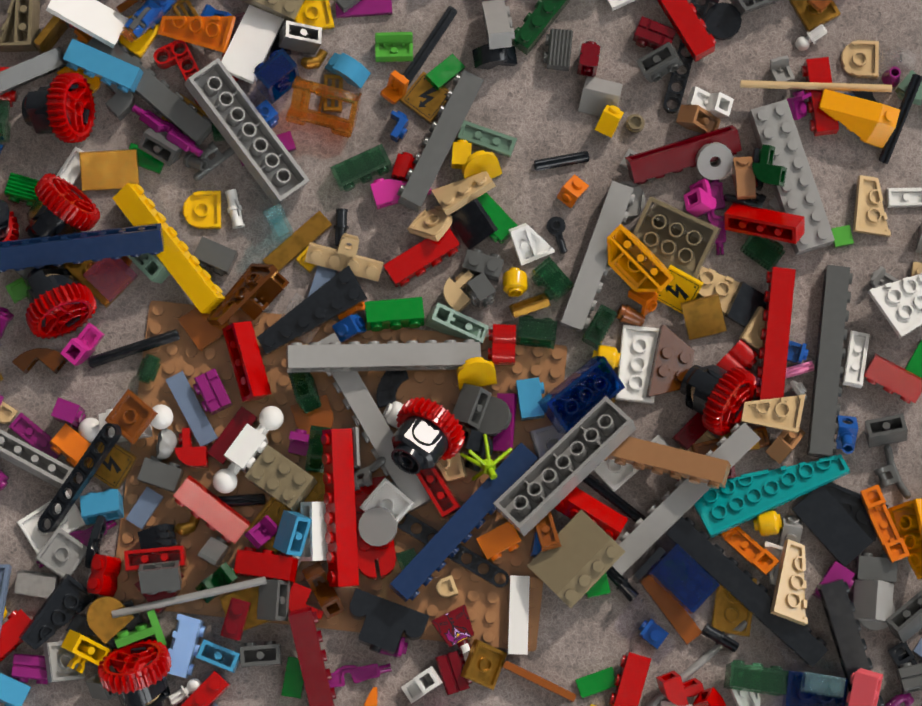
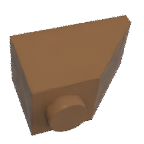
[676,105,721,134]
[732,156,756,200]
[765,427,806,464]

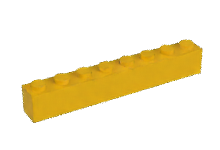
[112,183,225,314]

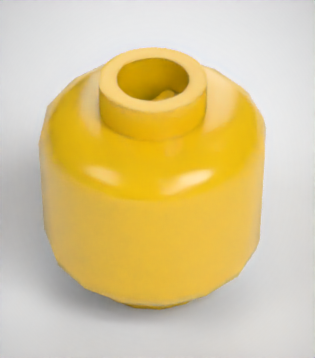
[502,267,528,297]
[592,345,620,371]
[753,510,783,537]

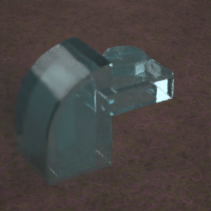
[263,204,294,242]

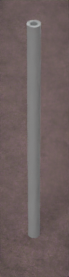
[111,576,267,618]
[645,620,747,706]

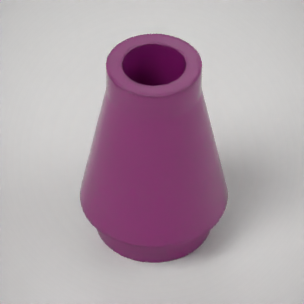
[882,67,901,87]

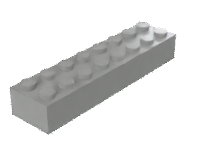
[184,58,310,207]
[748,99,835,256]
[493,396,636,536]

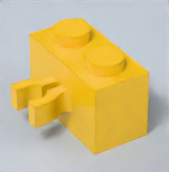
[61,629,111,674]

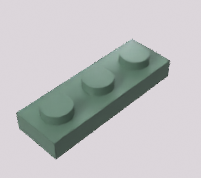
[457,120,517,158]

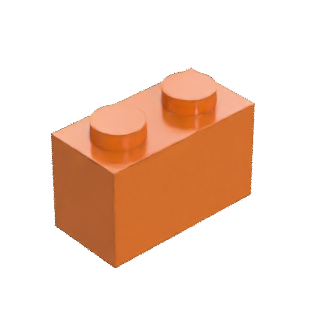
[49,423,91,467]
[476,521,522,562]

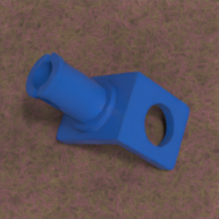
[836,415,858,454]

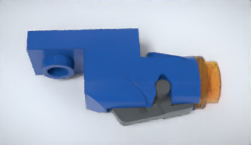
[120,0,177,43]

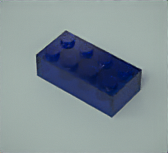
[538,356,625,434]

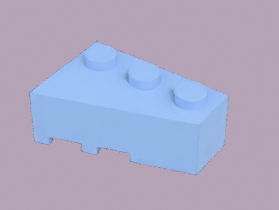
[168,614,206,679]

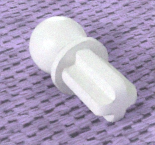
[795,24,827,51]
[168,678,202,706]

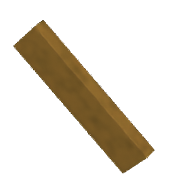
[262,210,332,272]

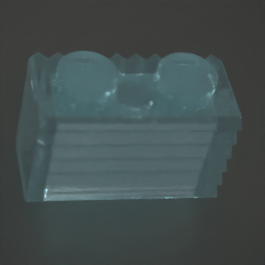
[800,672,846,698]

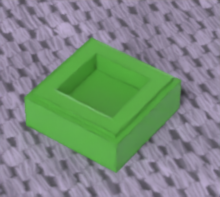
[831,225,854,248]
[5,277,28,303]

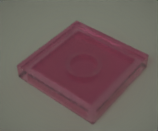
[83,258,138,302]

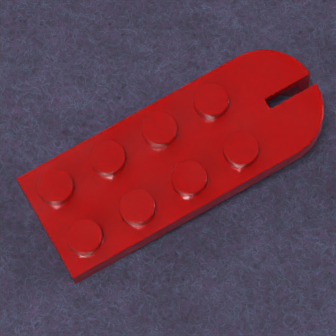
[355,476,396,580]

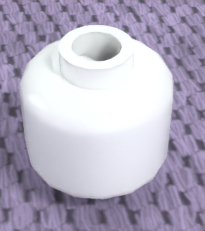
[383,401,404,429]

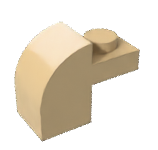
[444,270,474,312]

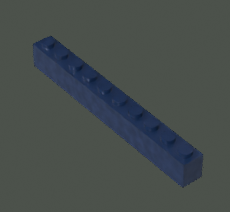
[0,223,164,273]
[388,443,538,602]

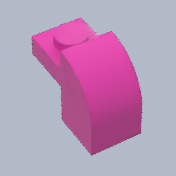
[683,178,717,217]
[60,323,105,366]

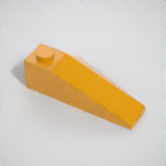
[819,89,900,149]
[888,499,922,579]

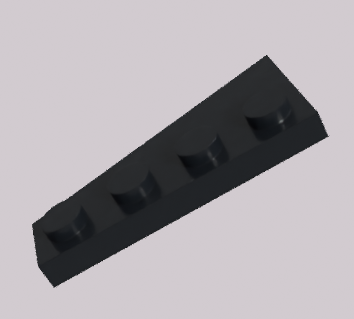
[19,574,98,650]

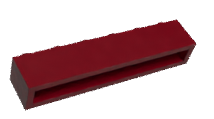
[625,125,742,184]
[288,607,337,706]

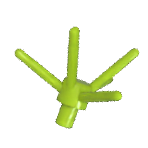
[460,434,512,481]

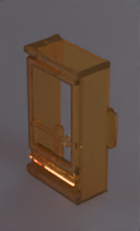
[286,76,362,138]

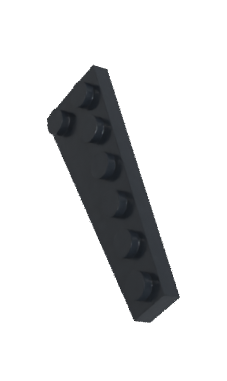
[257,266,367,355]

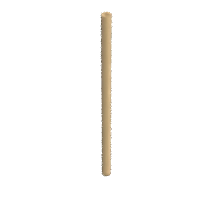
[740,80,892,92]

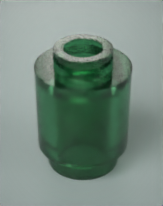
[136,354,161,384]

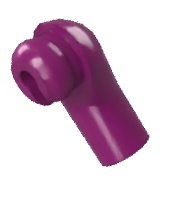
[885,693,914,706]

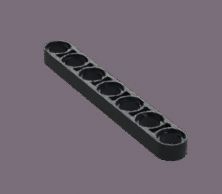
[663,0,709,114]
[37,423,122,533]
[398,513,509,588]

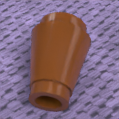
[616,304,646,327]

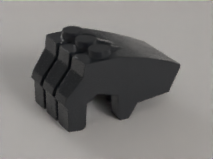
[138,523,177,549]

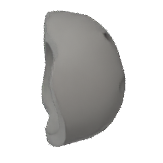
[156,428,177,459]

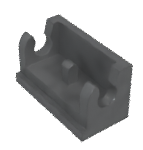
[14,569,59,598]

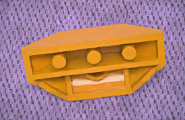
[607,224,675,292]

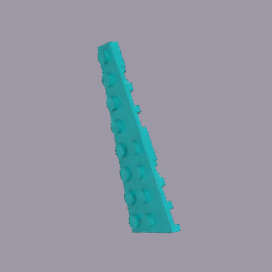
[693,454,850,538]

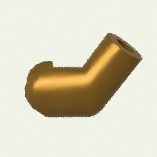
[301,49,328,69]
[174,514,200,535]

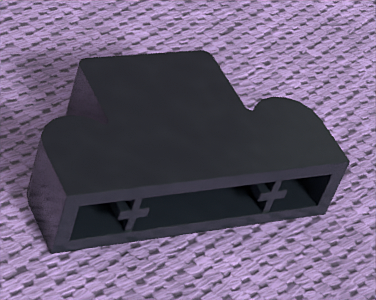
[349,588,430,655]

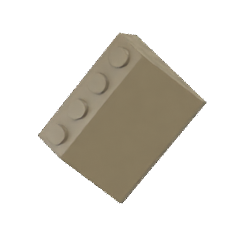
[633,196,721,278]
[527,510,626,608]

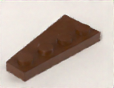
[207,263,277,325]

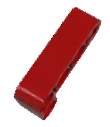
[153,40,202,109]

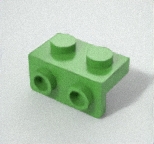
[375,32,413,62]

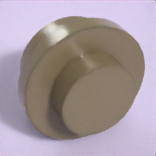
[626,114,645,133]

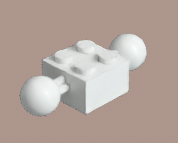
[78,404,173,443]
[212,406,284,494]

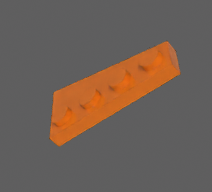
[157,16,236,53]

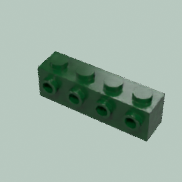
[512,0,570,55]

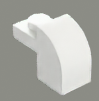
[687,86,734,118]
[401,666,443,704]

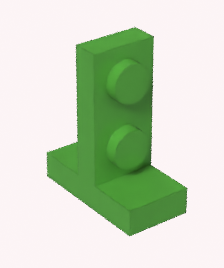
[113,609,168,649]

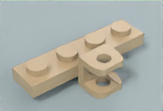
[305,233,383,282]

